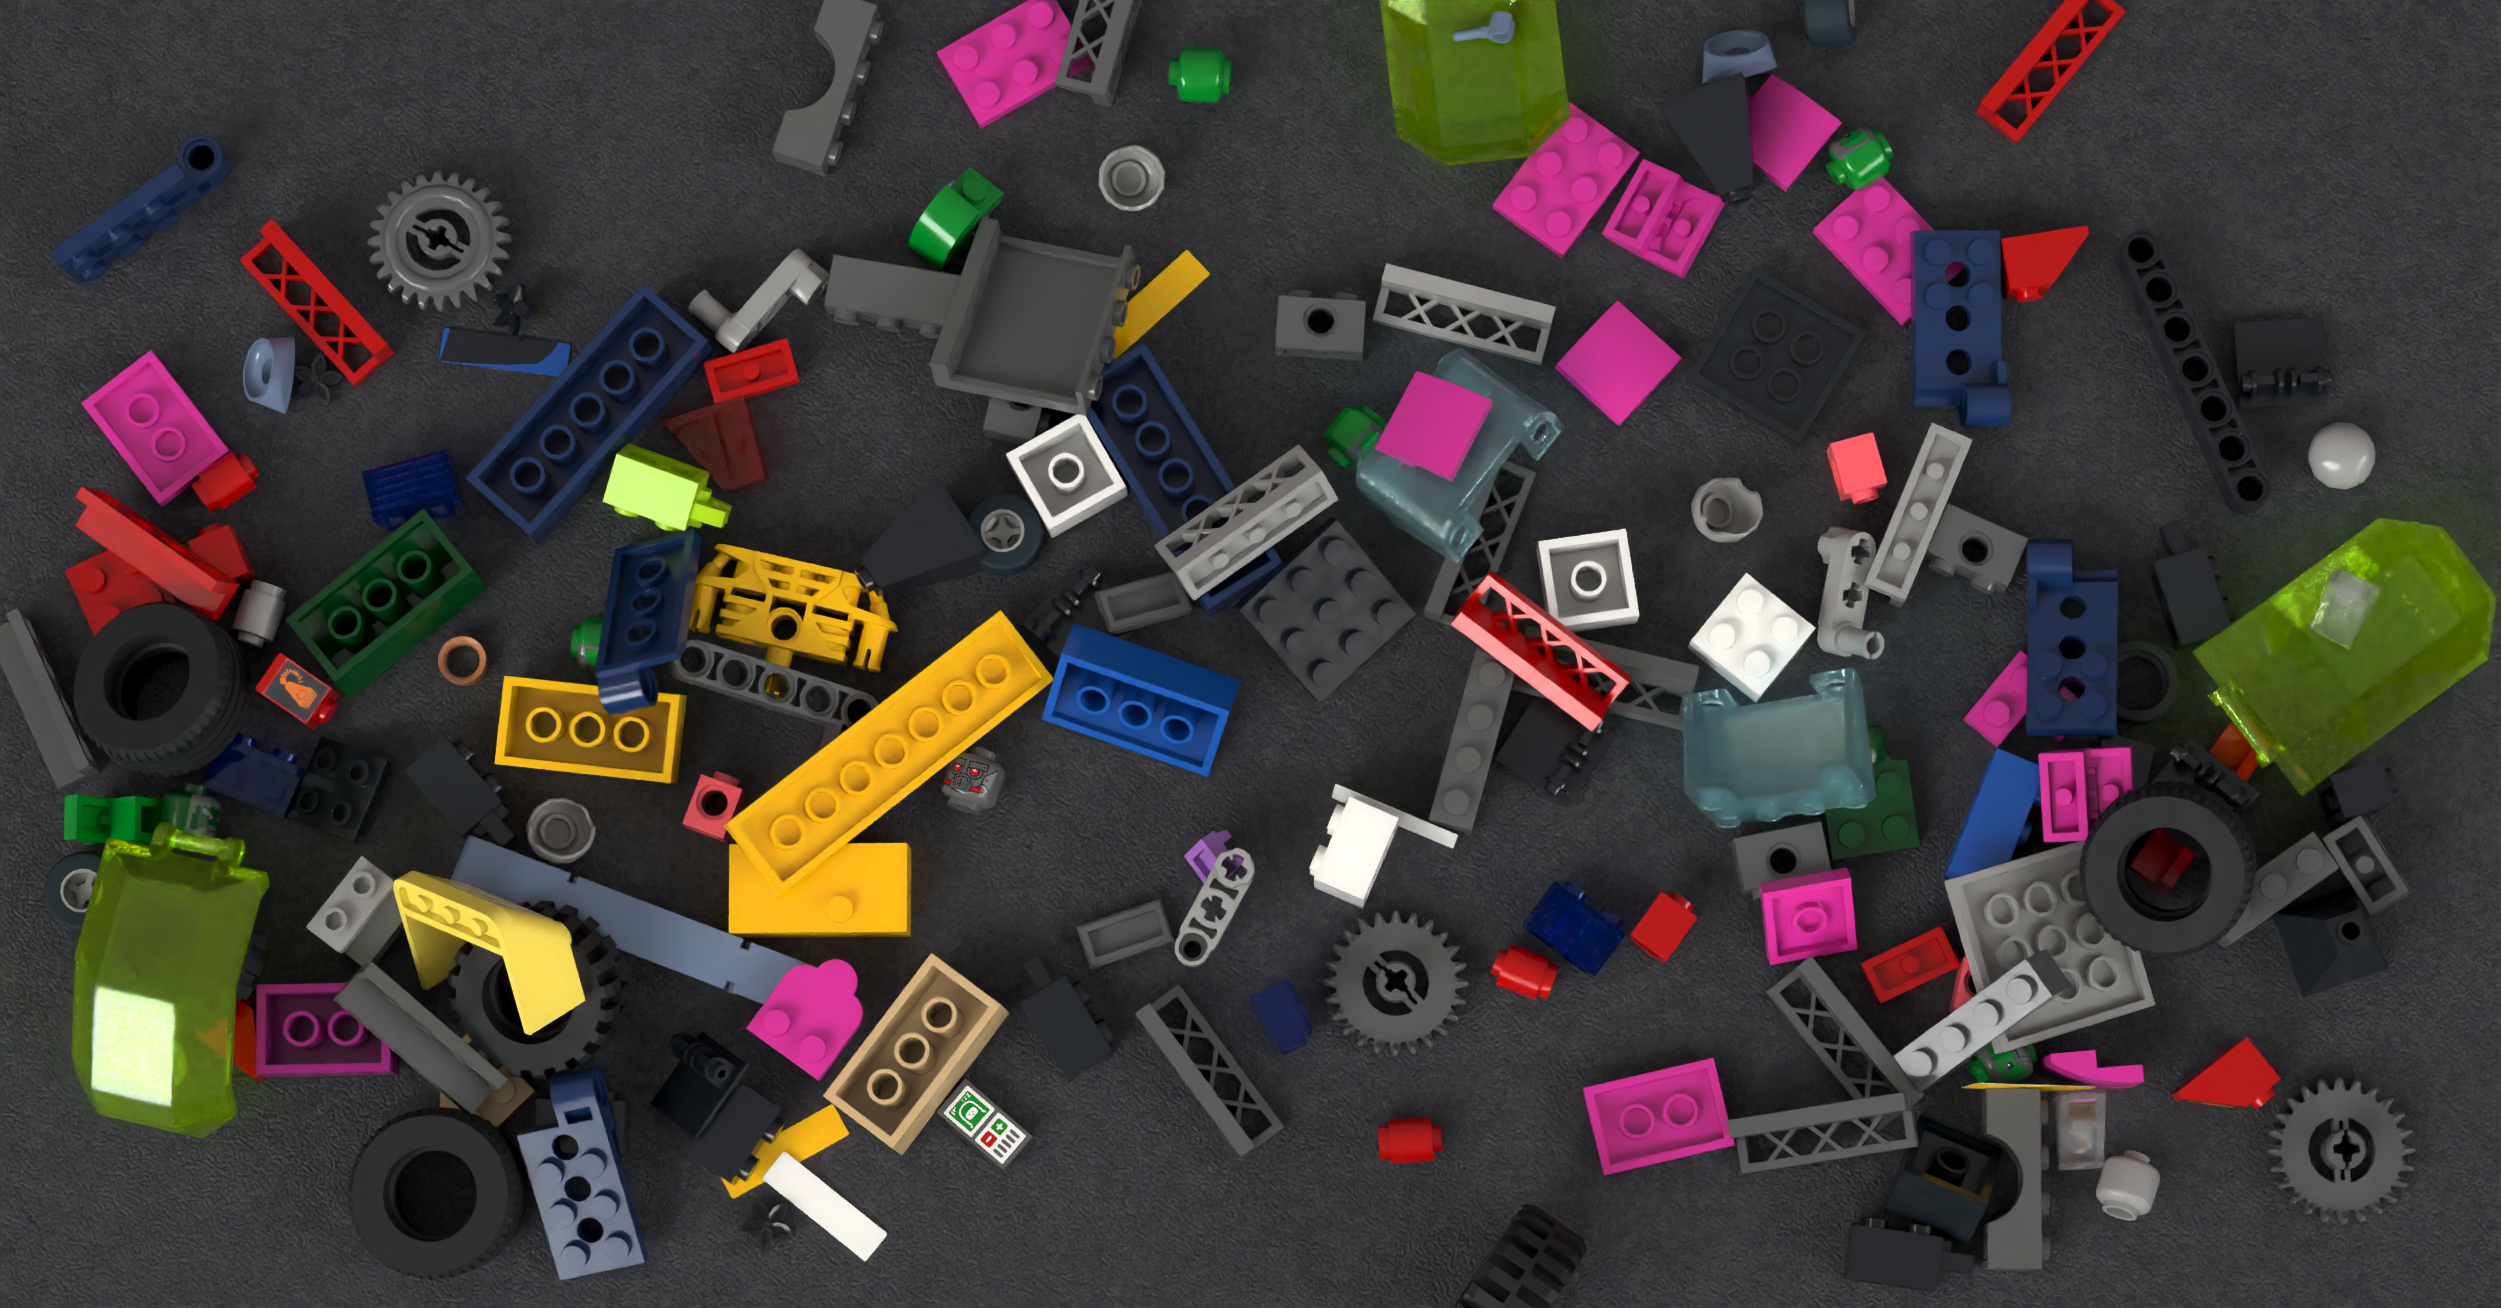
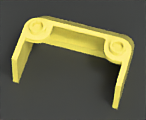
[393,871,586,1035]

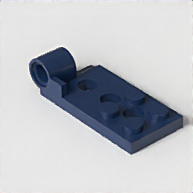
[1910,230,2011,427]
[594,528,702,716]
[2026,539,2119,736]

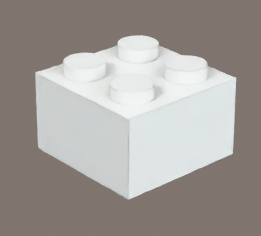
[1006,414,1128,538]
[1536,529,1639,632]
[1688,573,1815,703]
[1309,797,1399,908]

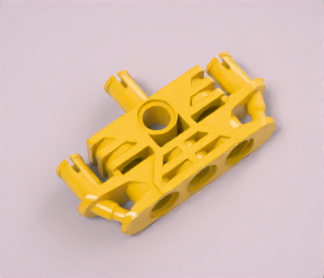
[689,544,898,695]

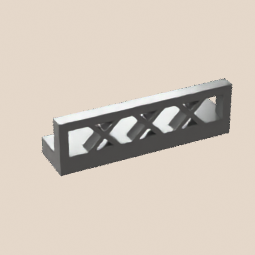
[1055,0,1142,107]
[1424,448,1537,630]
[0,608,101,791]
[1512,626,1700,731]
[1766,956,1924,1132]
[333,962,507,1115]
[1135,984,1285,1159]
[1727,1092,1919,1174]

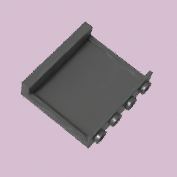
[930,217,1140,416]

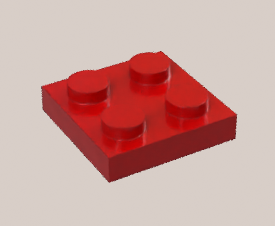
[65,550,178,636]

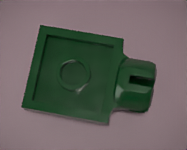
[1817,724,1920,860]

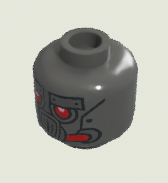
[941,746,1006,815]

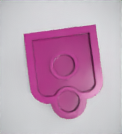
[746,959,864,1082]

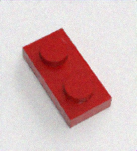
[703,338,801,407]
[1859,926,1961,1005]

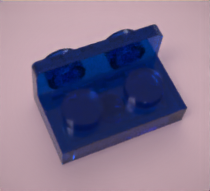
[202,733,306,820]

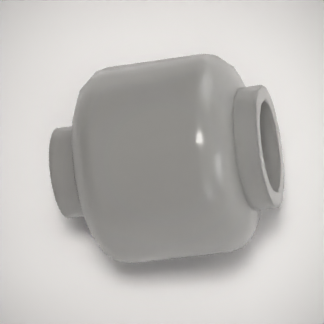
[2096,1150,2160,1221]

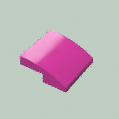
[1751,74,1842,192]
[1602,159,1725,279]
[1555,300,1682,426]
[1375,371,1493,482]
[2038,745,2134,842]
[2039,1050,2144,1089]

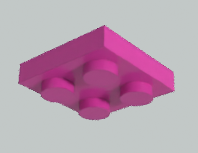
[1759,868,1857,965]

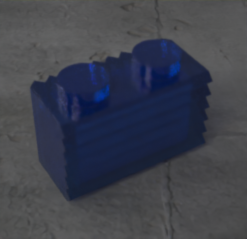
[362,449,465,531]
[1522,881,1626,979]
[1250,979,1312,1056]

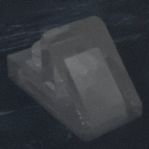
[2310,569,2381,650]
[2052,1088,2106,1171]

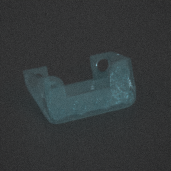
[1356,348,1565,564]
[1683,668,1877,828]

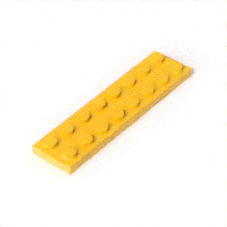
[723,610,1054,896]

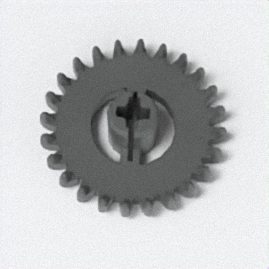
[367,170,512,312]
[1322,910,1469,1056]
[2267,1076,2416,1224]

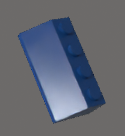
[1042,623,1241,777]

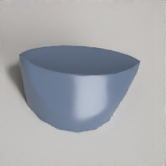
[1702,30,1777,83]
[243,337,295,414]

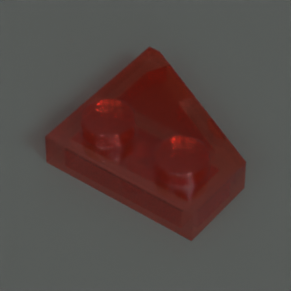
[664,395,770,493]

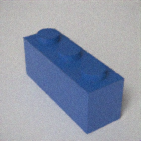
[1943,748,2041,879]

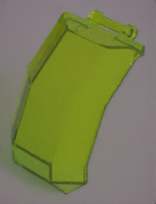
[1380,0,1570,166]
[2193,517,2497,796]
[71,822,270,1139]

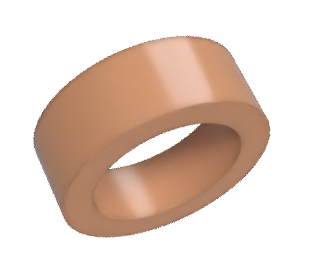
[438,636,489,686]

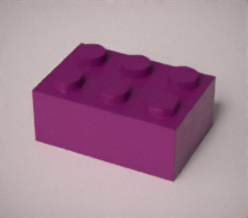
[256,983,399,1078]

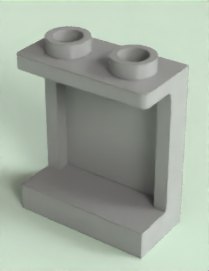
[306,856,404,966]

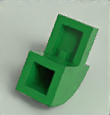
[907,167,1004,272]
[64,795,167,847]

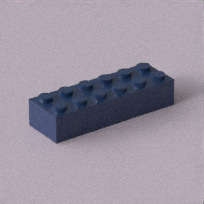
[465,284,714,544]
[1086,342,1282,617]

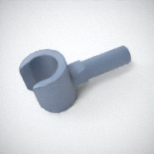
[1453,11,1516,44]

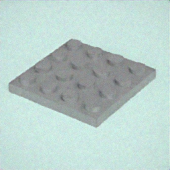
[1944,841,2155,1054]

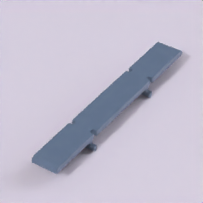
[450,835,818,1004]

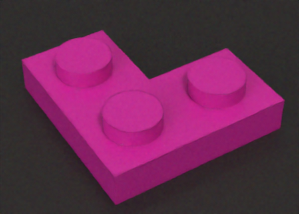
[1963,650,2078,747]

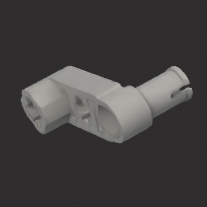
[687,248,830,354]
[1817,526,1884,660]
[1174,848,1255,967]

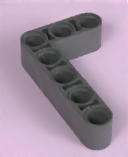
[665,639,879,751]

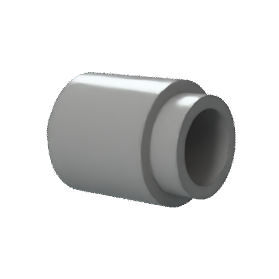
[231,580,287,648]

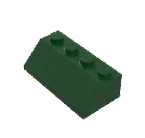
[285,508,489,698]

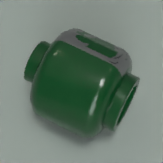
[157,783,221,850]

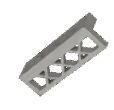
[1372,263,1556,365]
[1863,423,1973,608]
[1154,444,1339,601]

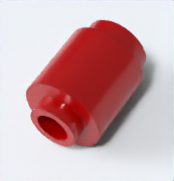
[191,451,260,513]
[1490,943,1559,1000]
[1378,1116,1442,1164]

